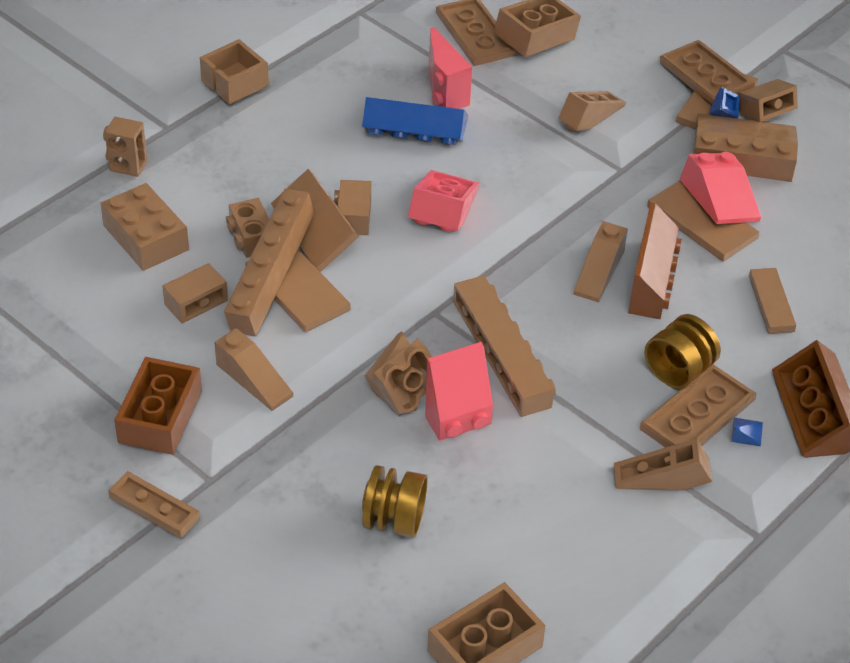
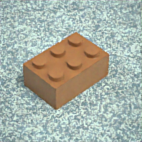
[494,0,581,57]
[100,183,189,271]
[427,582,546,663]

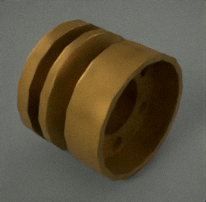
[644,314,721,389]
[362,465,428,538]

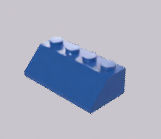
[362,97,468,145]

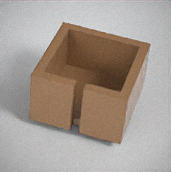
[199,39,269,105]

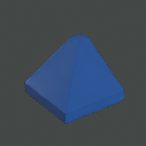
[709,87,740,118]
[732,417,763,446]

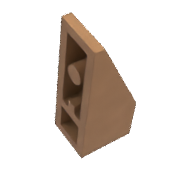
[558,91,626,132]
[573,221,628,303]
[214,328,293,411]
[614,438,712,490]

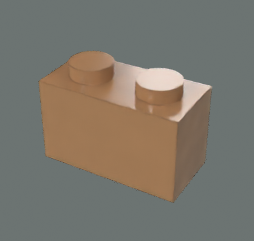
[740,79,798,122]
[334,180,372,235]
[162,263,228,324]

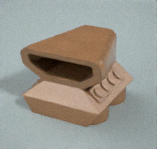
[364,331,432,415]

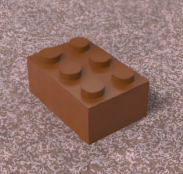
[114,357,202,455]

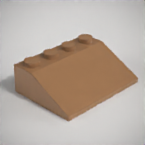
[693,113,798,182]

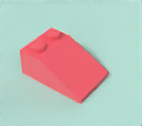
[429,27,472,109]
[680,152,761,224]
[408,170,480,232]
[425,342,493,441]

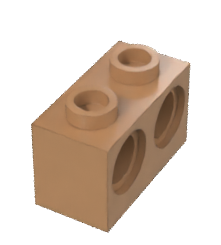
[103,116,148,177]
[226,197,269,258]

